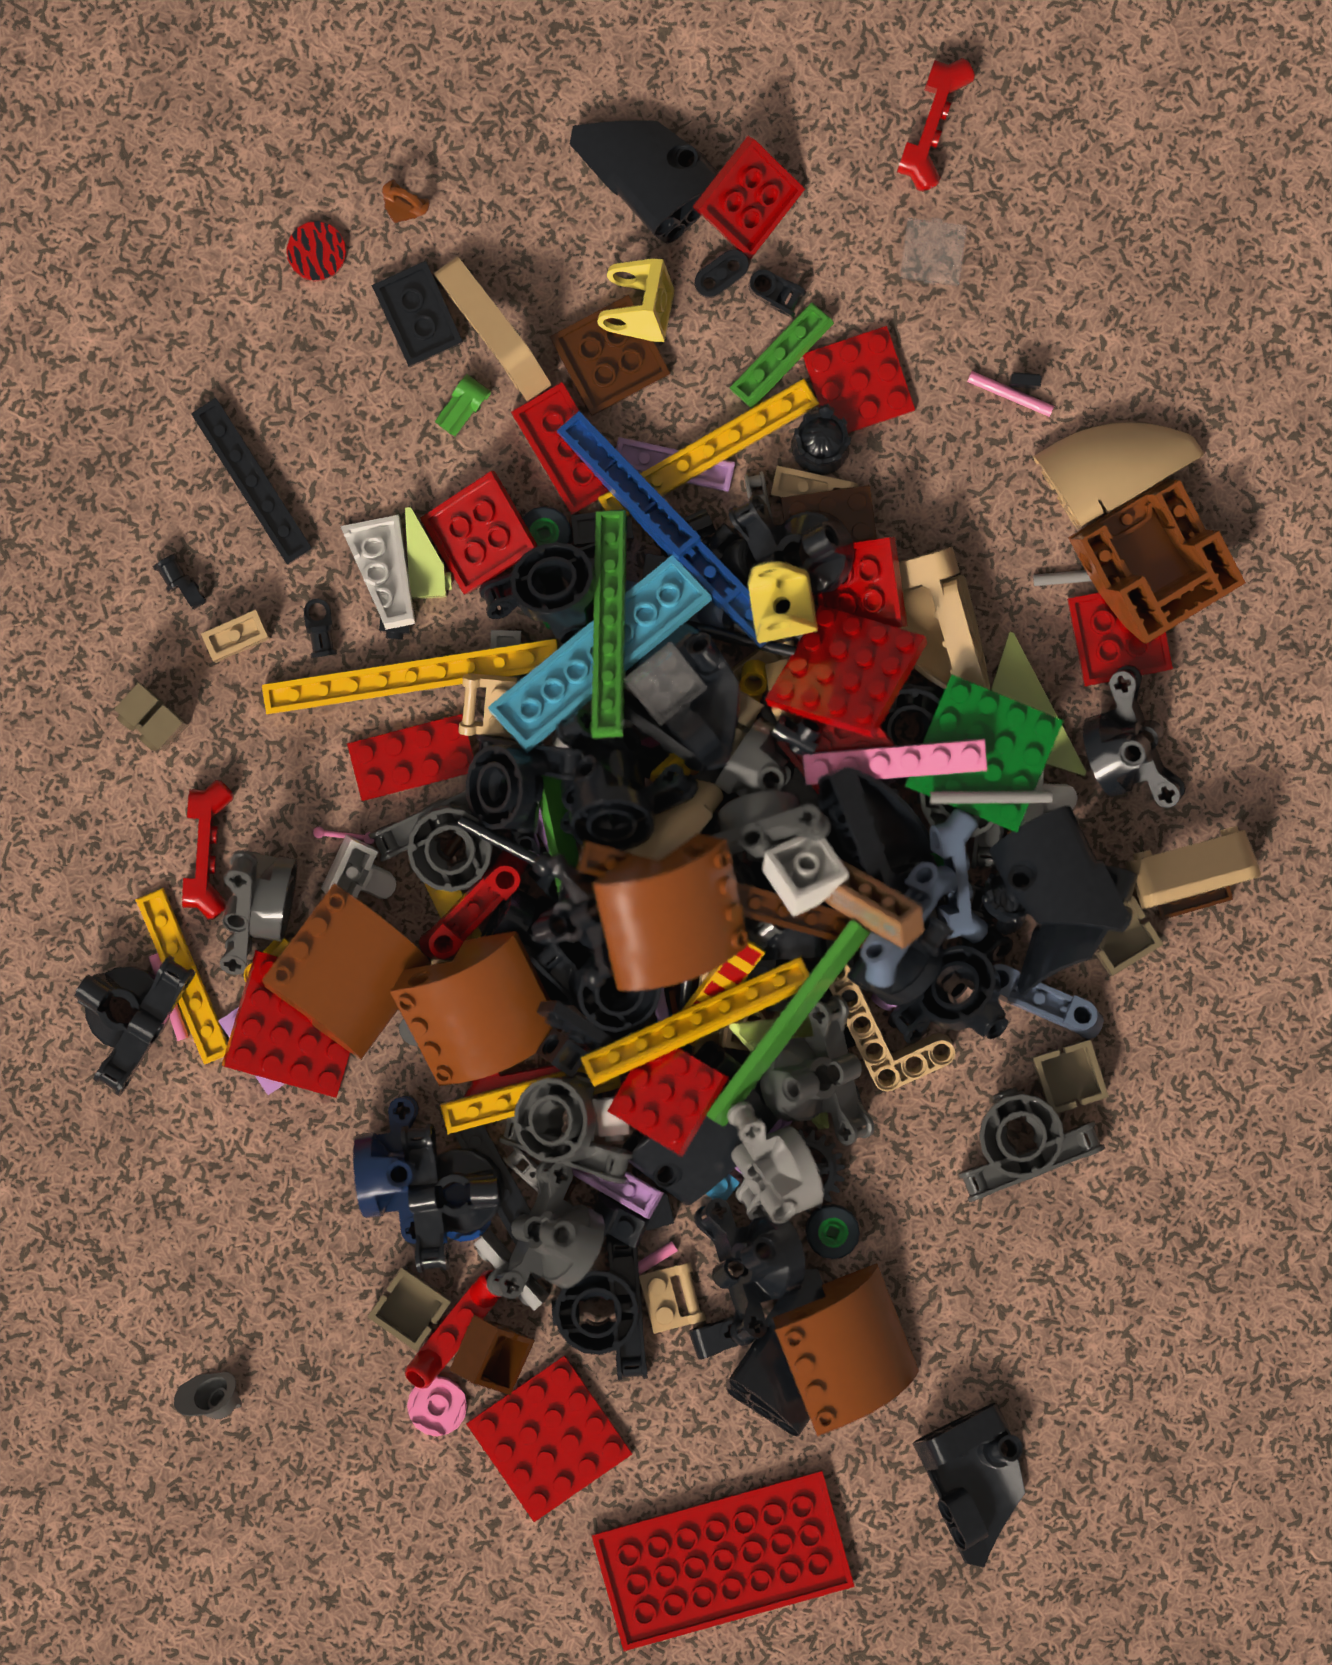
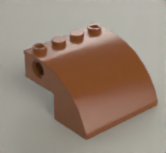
[1068,478,1246,644]
[593,834,749,991]
[262,883,432,1060]
[390,931,563,1086]
[773,1263,919,1436]

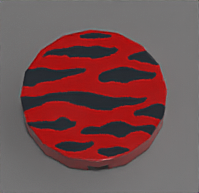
[286,221,346,282]

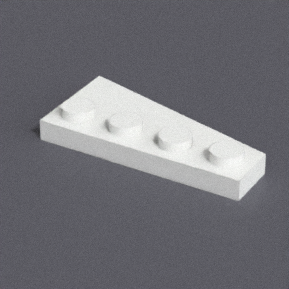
[340,515,415,629]

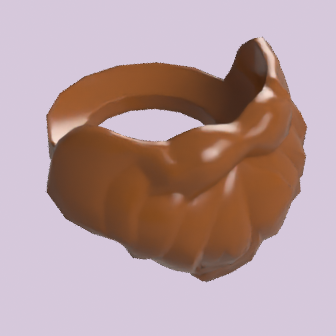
[382,179,430,223]

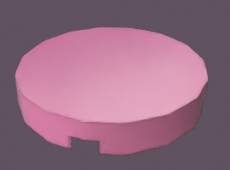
[407,1376,467,1436]

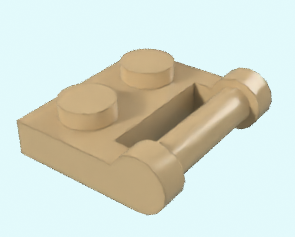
[458,673,517,737]
[639,1262,706,1334]

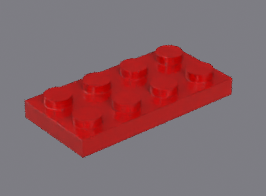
[511,382,609,515]
[347,714,474,802]

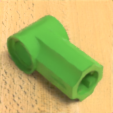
[435,374,491,438]

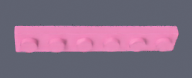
[803,739,988,785]

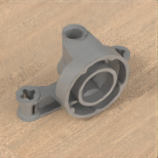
[727,1102,823,1223]

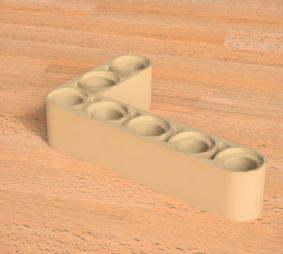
[433,256,551,402]
[829,963,955,1092]

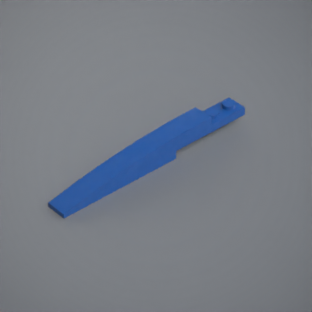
[557,411,767,648]

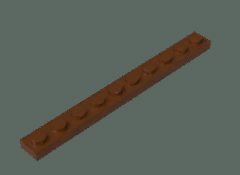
[576,841,870,948]

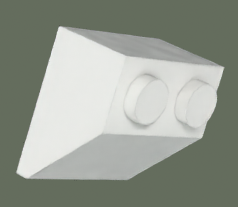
[762,830,849,917]

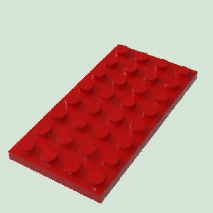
[591,1470,855,1651]

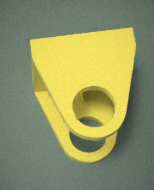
[598,259,674,342]
[748,562,818,643]

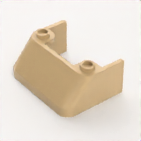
[1125,826,1261,908]

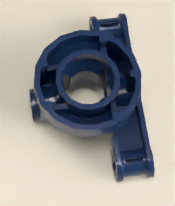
[353,1096,419,1244]

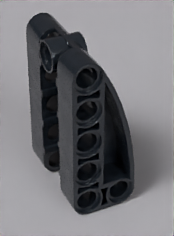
[622,1040,780,1206]

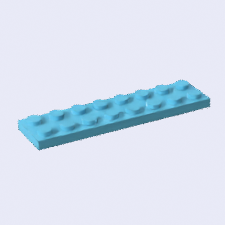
[488,555,712,753]

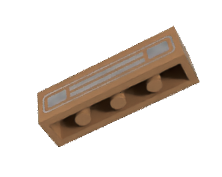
[823,858,924,949]

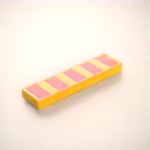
[680,940,765,1047]

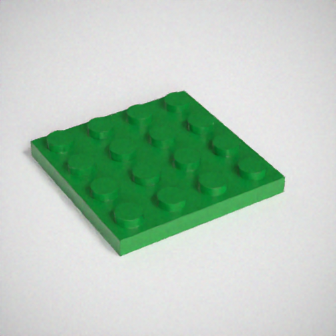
[905,674,1063,832]

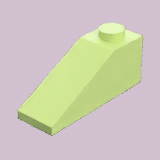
[405,507,452,599]

